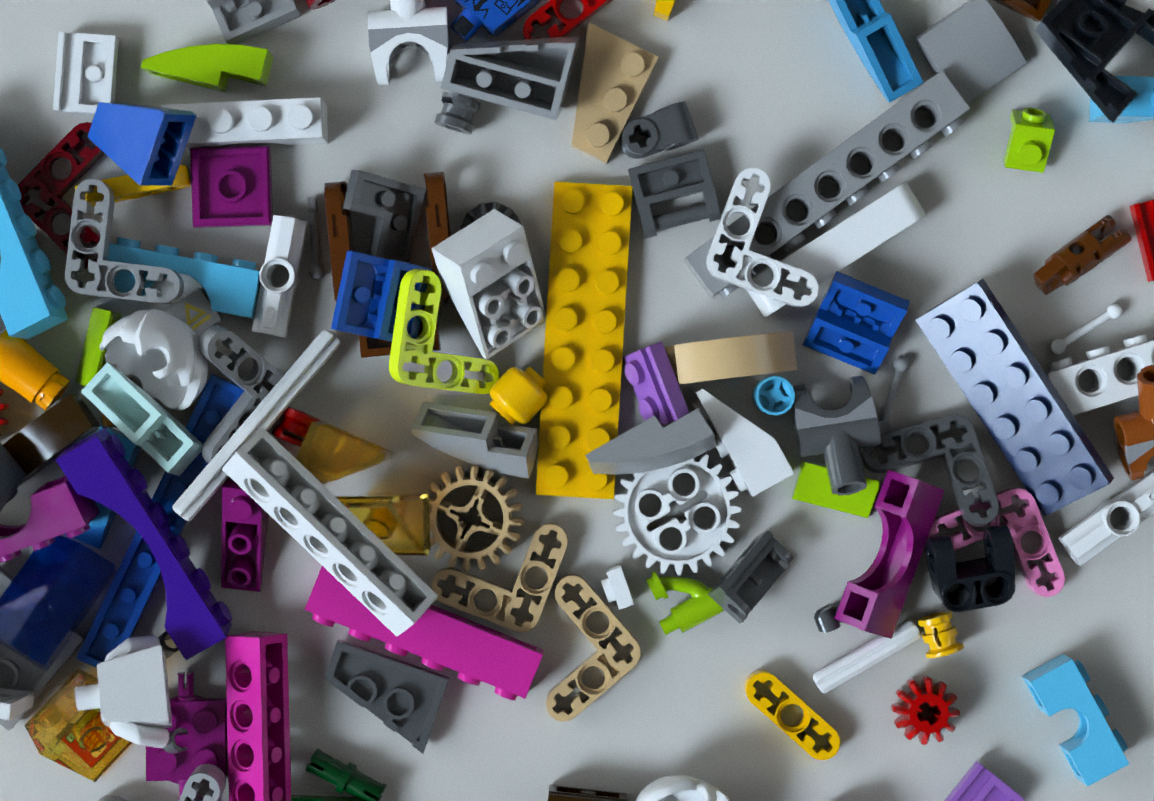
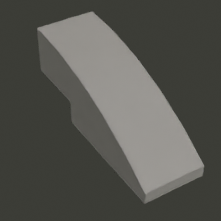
[411,402,539,479]
[586,408,716,475]

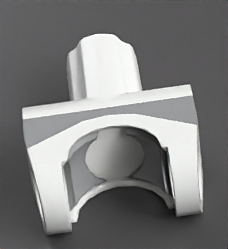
[368,0,451,85]

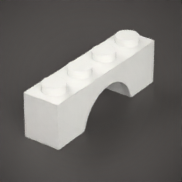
[161,97,328,150]

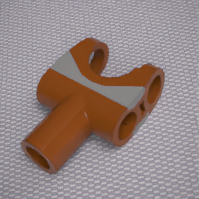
[1114,365,1154,481]

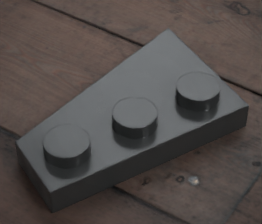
[324,639,450,754]

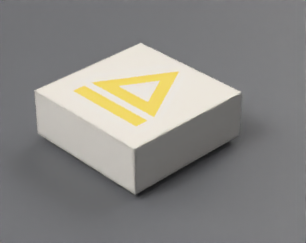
[167,287,224,337]

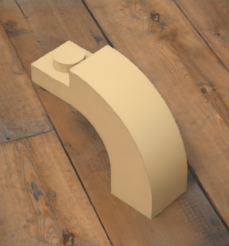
[664,331,797,385]

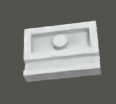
[53,32,119,115]

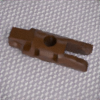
[1033,215,1132,295]

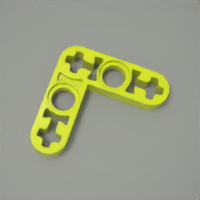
[389,269,499,394]

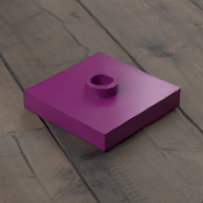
[190,146,273,228]

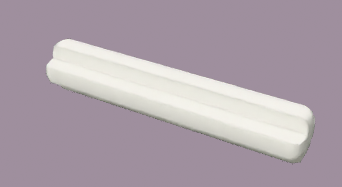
[813,620,921,693]

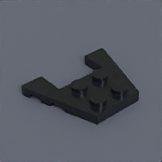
[1035,0,1154,123]

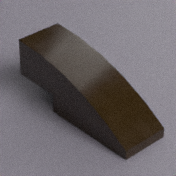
[3,394,101,484]

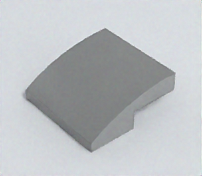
[207,0,301,45]
[915,0,1027,104]

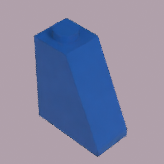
[87,102,197,186]

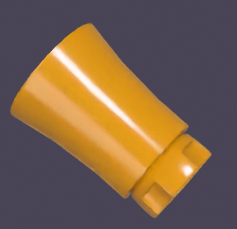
[0,330,71,411]

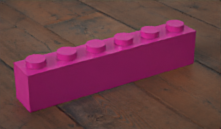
[304,566,544,701]

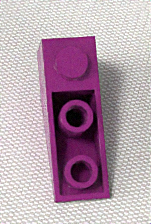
[221,477,269,592]

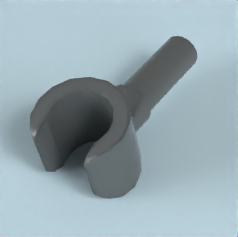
[814,602,841,633]

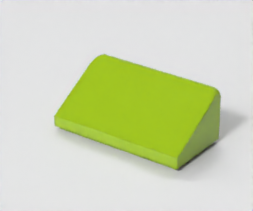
[76,307,122,386]
[792,461,881,518]

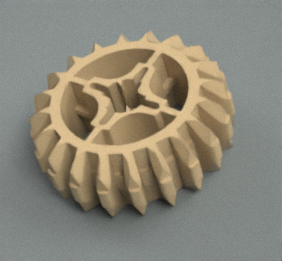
[417,465,524,571]

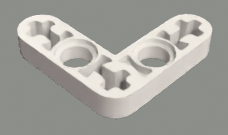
[706,167,819,307]

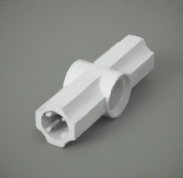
[252,215,309,338]
[1058,469,1154,566]

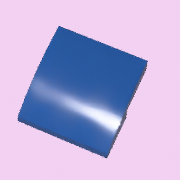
[331,251,431,342]
[803,271,910,375]

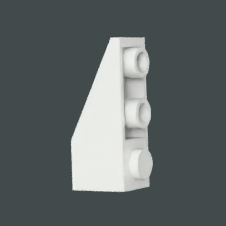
[691,389,794,497]

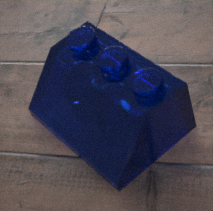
[0,535,115,672]

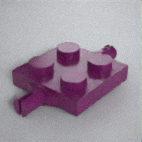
[146,671,227,799]

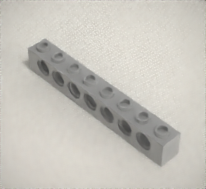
[683,70,970,298]

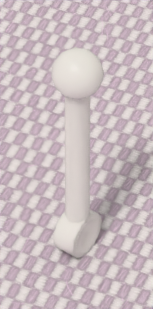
[1049,303,1123,354]

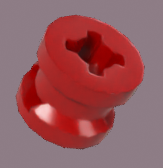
[272,406,321,449]

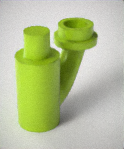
[646,571,724,635]

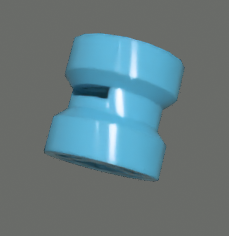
[752,376,795,415]

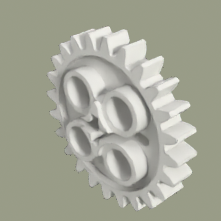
[613,454,741,575]

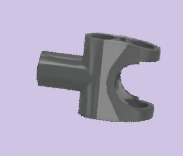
[793,375,881,496]

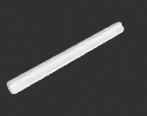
[172,330,341,521]

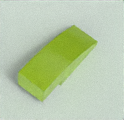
[141,44,274,92]

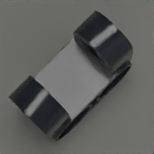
[926,524,1016,612]

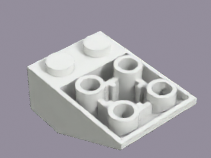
[431,209,546,360]

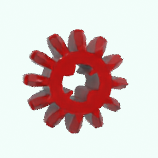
[891,676,960,745]

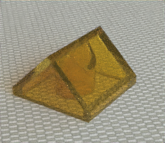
[335,493,431,556]

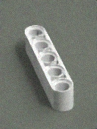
[747,182,927,318]

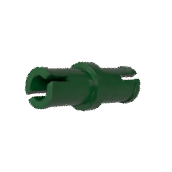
[305,748,387,801]

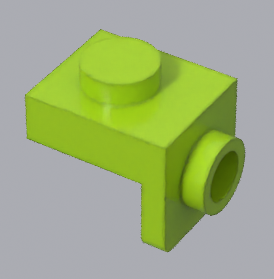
[1003,107,1055,173]

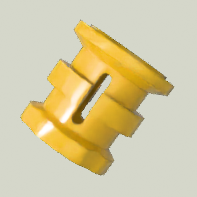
[917,611,964,658]

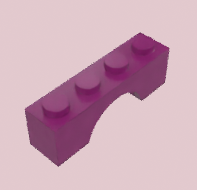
[834,470,945,639]
[0,476,100,563]

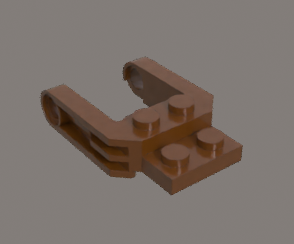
[324,172,451,358]

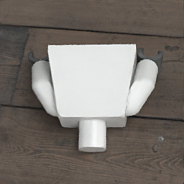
[75,631,188,754]

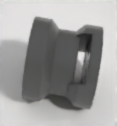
[434,92,481,134]

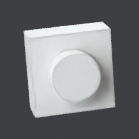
[601,564,634,610]

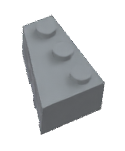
[441,36,581,120]

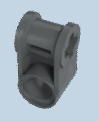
[620,101,699,159]

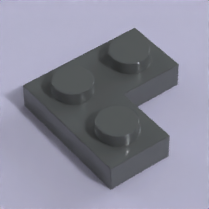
[343,170,426,263]

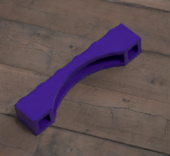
[56,427,232,660]

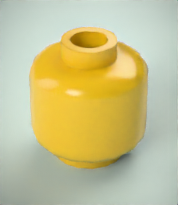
[489,366,548,425]

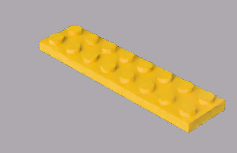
[536,181,632,499]

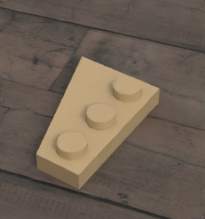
[571,22,659,164]

